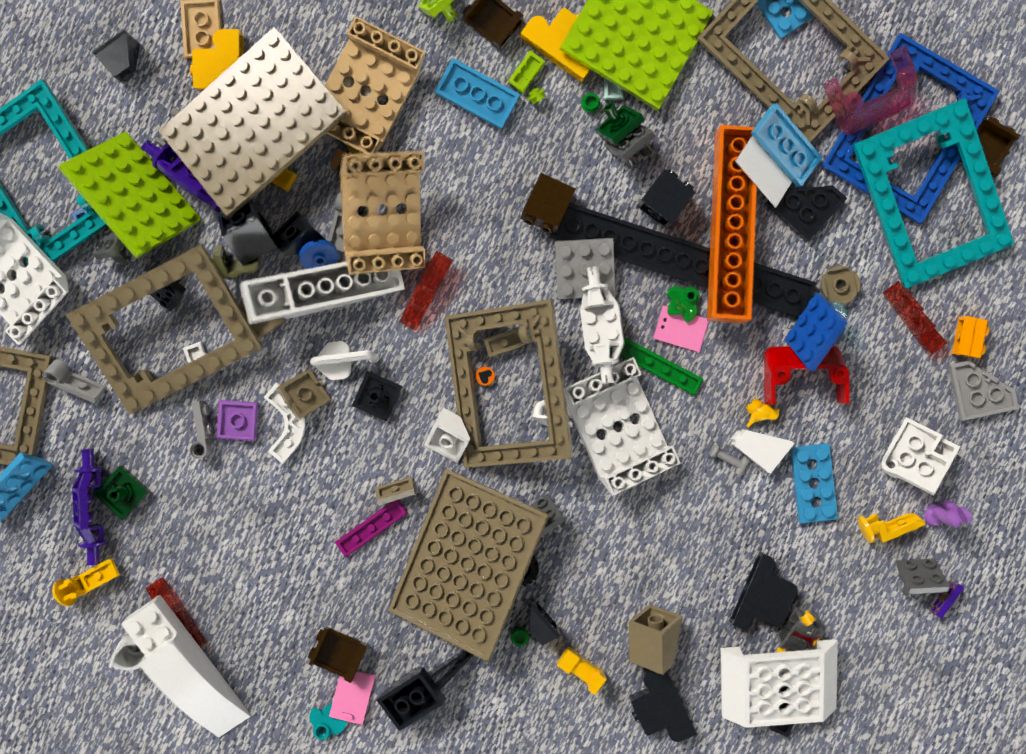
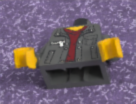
[776,607,827,652]

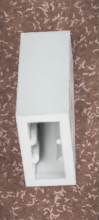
[731,429,794,474]

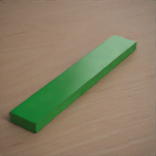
[610,337,703,396]

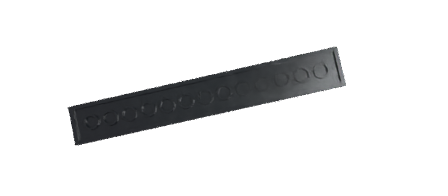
[549,203,817,318]

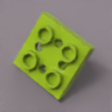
[418,0,458,22]

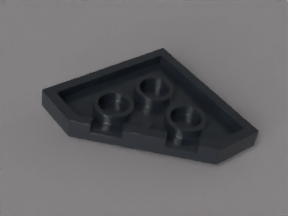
[765,185,847,242]

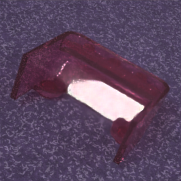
[822,45,917,135]

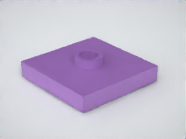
[216,400,259,441]

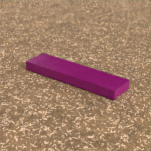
[335,500,408,558]

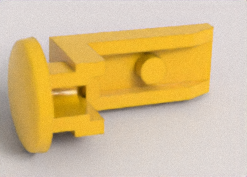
[857,513,925,543]
[52,558,120,606]

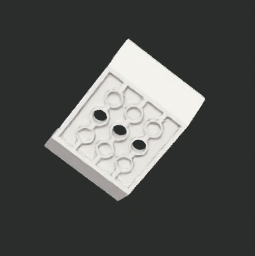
[0,213,69,345]
[565,357,681,496]
[720,639,838,728]

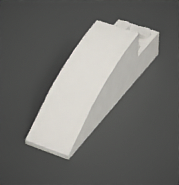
[240,262,405,325]
[121,595,251,737]

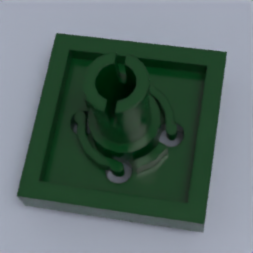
[595,103,645,145]
[94,466,150,520]

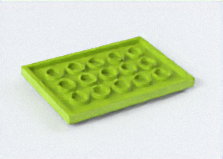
[59,131,201,259]

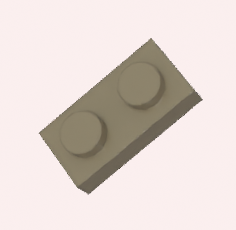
[483,327,525,358]
[375,476,416,505]

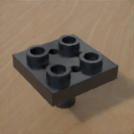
[148,263,186,312]
[352,371,403,421]

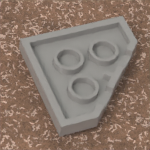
[948,361,1019,421]

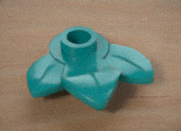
[309,703,347,740]

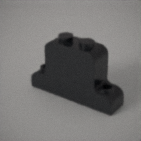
[729,551,798,628]

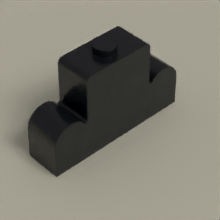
[629,668,697,742]

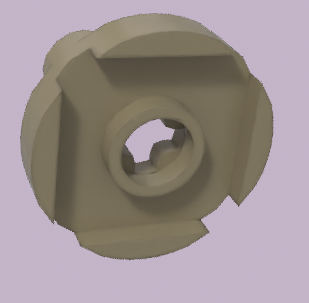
[820,266,860,305]

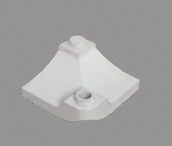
[881,417,960,495]

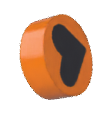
[476,367,495,386]

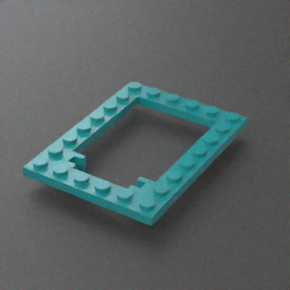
[0,79,108,265]
[852,98,1015,289]

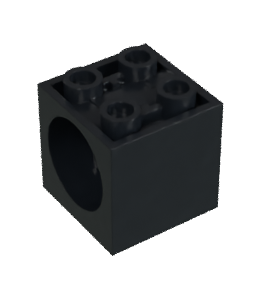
[637,169,696,229]
[217,199,277,266]

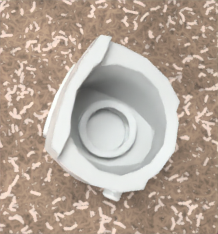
[109,634,145,671]

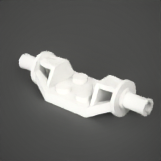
[580,267,625,384]

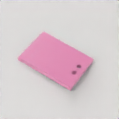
[653,305,709,353]
[329,671,376,725]

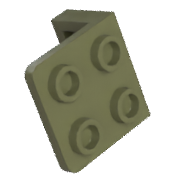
[212,244,260,280]

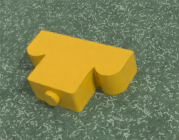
[520,8,591,83]
[190,29,244,92]

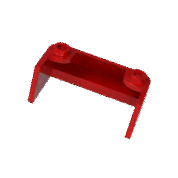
[764,346,850,405]

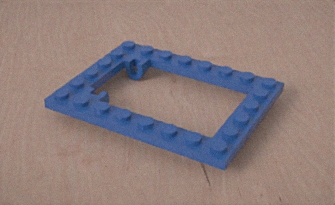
[821,33,999,224]

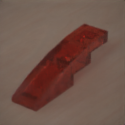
[399,251,453,330]
[882,281,947,356]
[146,577,207,647]

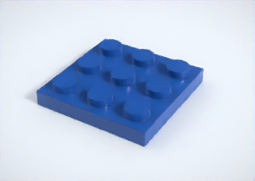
[784,292,849,371]

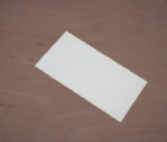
[736,136,792,208]

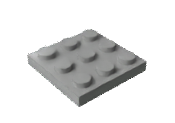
[555,238,615,299]

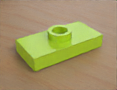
[508,50,546,94]

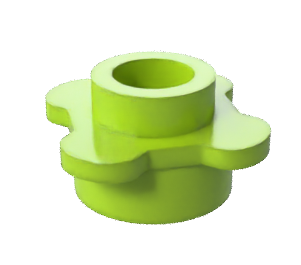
[527,87,546,104]

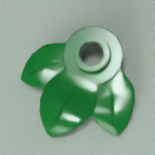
[666,286,700,322]

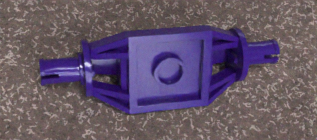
[141,140,221,212]
[72,449,107,565]

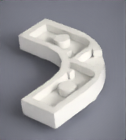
[264,383,306,464]

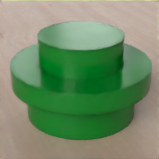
[581,93,600,113]
[510,627,529,646]

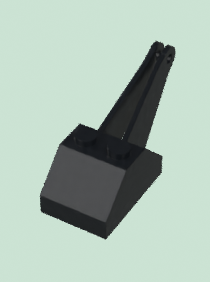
[377,649,474,731]

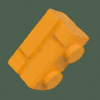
[952,316,989,359]

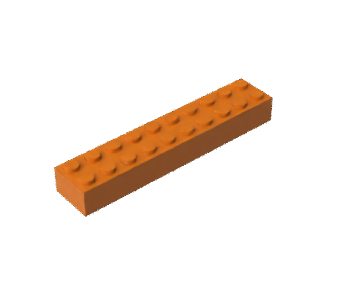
[707,125,757,323]

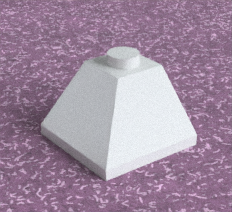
[424,408,470,463]

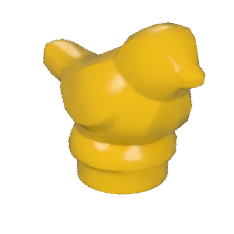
[745,398,780,428]

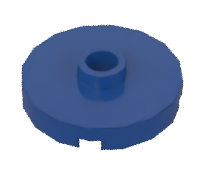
[299,240,339,269]

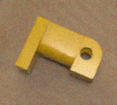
[557,646,606,695]

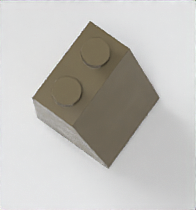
[628,605,683,675]

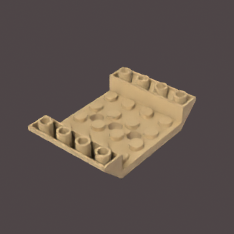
[325,16,426,154]
[340,151,426,274]

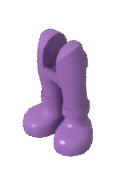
[924,500,972,527]

